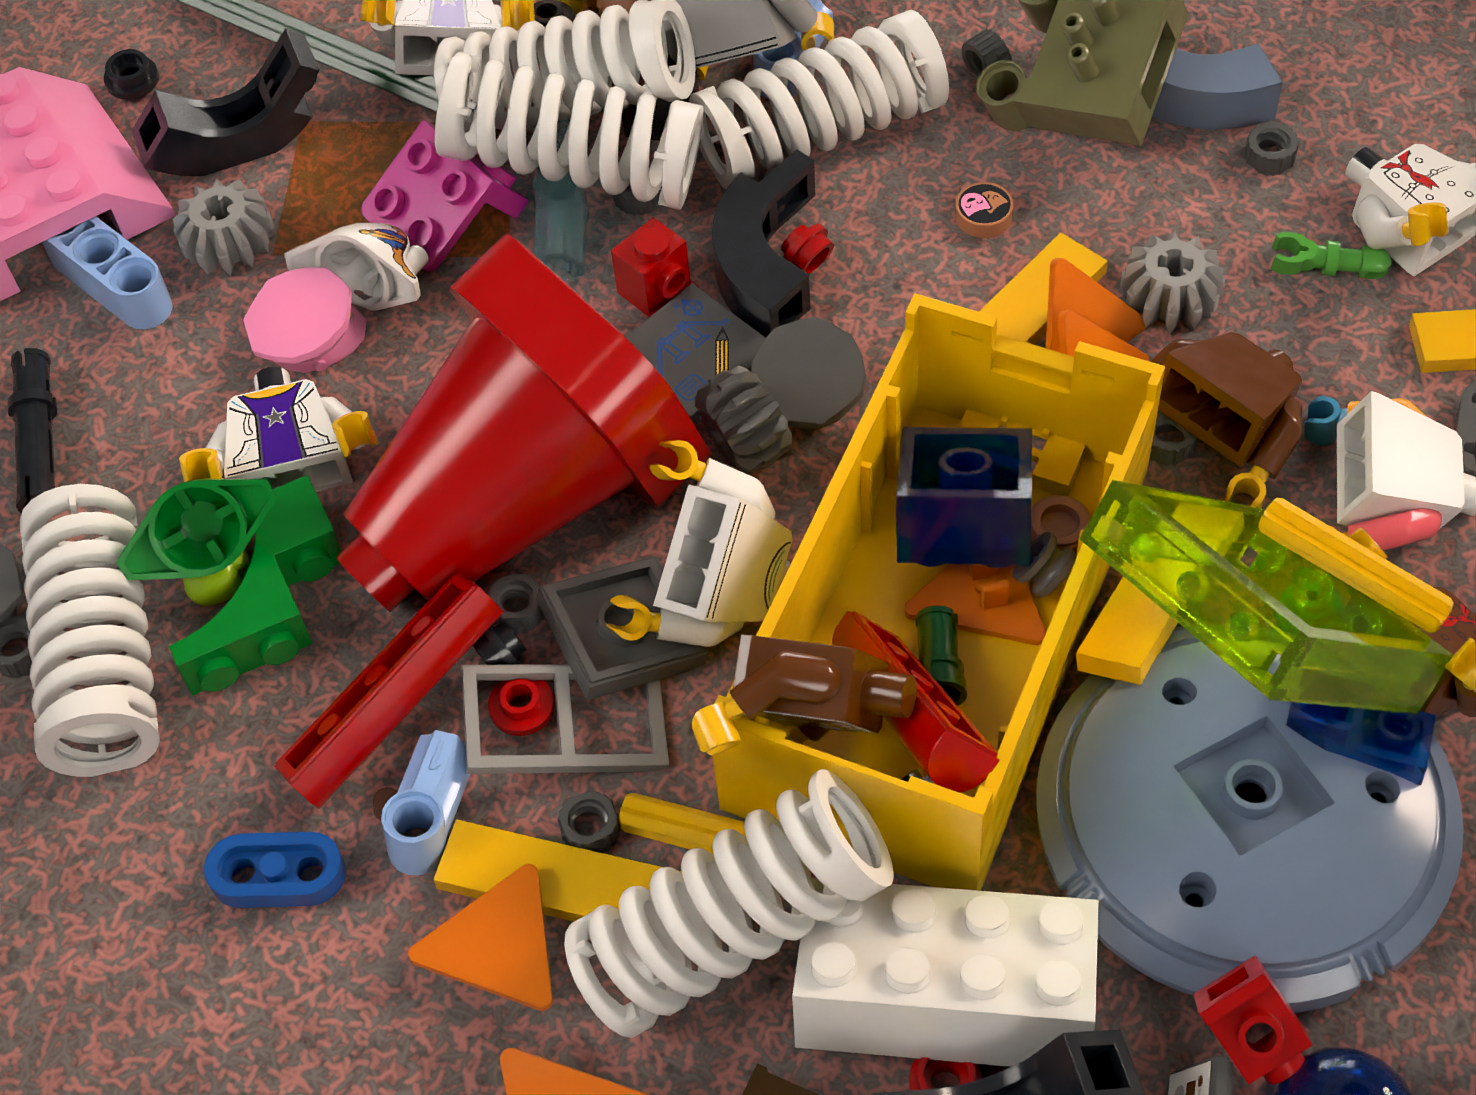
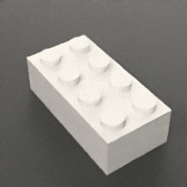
[792,878,1099,1067]

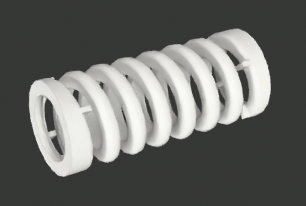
[434,0,696,133]
[689,10,949,190]
[435,52,703,210]
[20,484,160,777]
[564,769,894,1038]

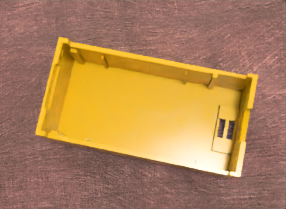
[712,293,1165,891]

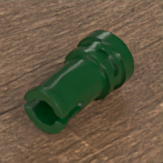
[915,606,967,706]

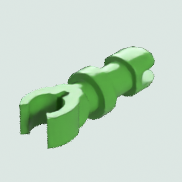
[1270,232,1391,279]

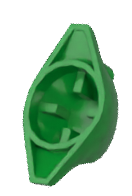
[116,478,277,581]

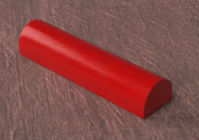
[274,573,504,809]
[832,610,1000,793]

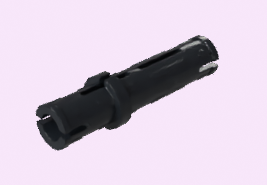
[8,348,58,513]

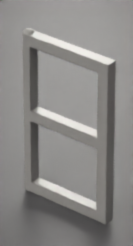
[459,664,669,774]

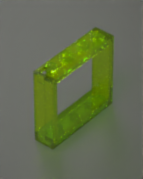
[1080,480,1454,714]

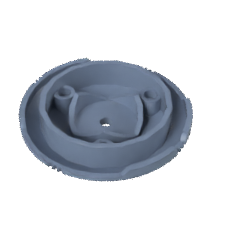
[1036,625,1464,1013]

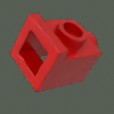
[611,217,699,317]
[1193,955,1313,1085]

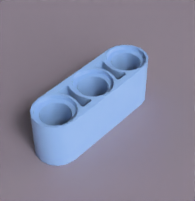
[41,216,173,329]

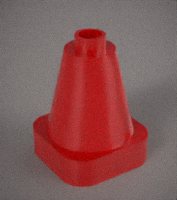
[336,234,711,613]

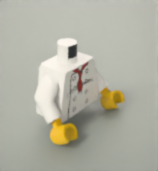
[1345,144,1476,276]

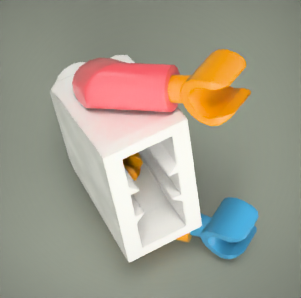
[1304,391,1476,573]

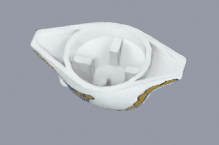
[284,223,429,311]

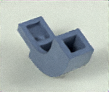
[1152,44,1283,130]

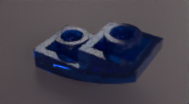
[1286,664,1436,785]

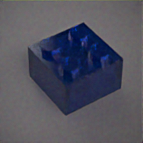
[896,427,1032,568]

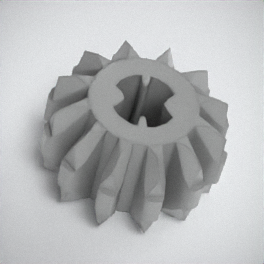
[172,179,274,276]
[1120,231,1225,334]

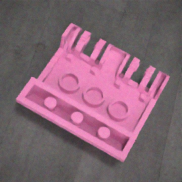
[0,67,176,301]

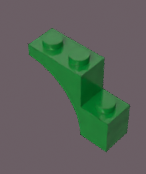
[169,475,342,696]

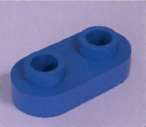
[204,832,346,908]

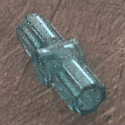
[533,120,590,283]

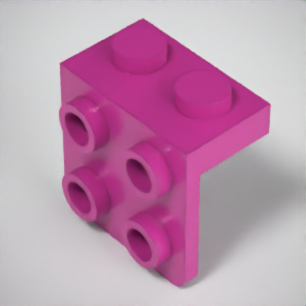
[361,119,529,272]

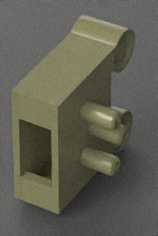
[976,0,1188,146]

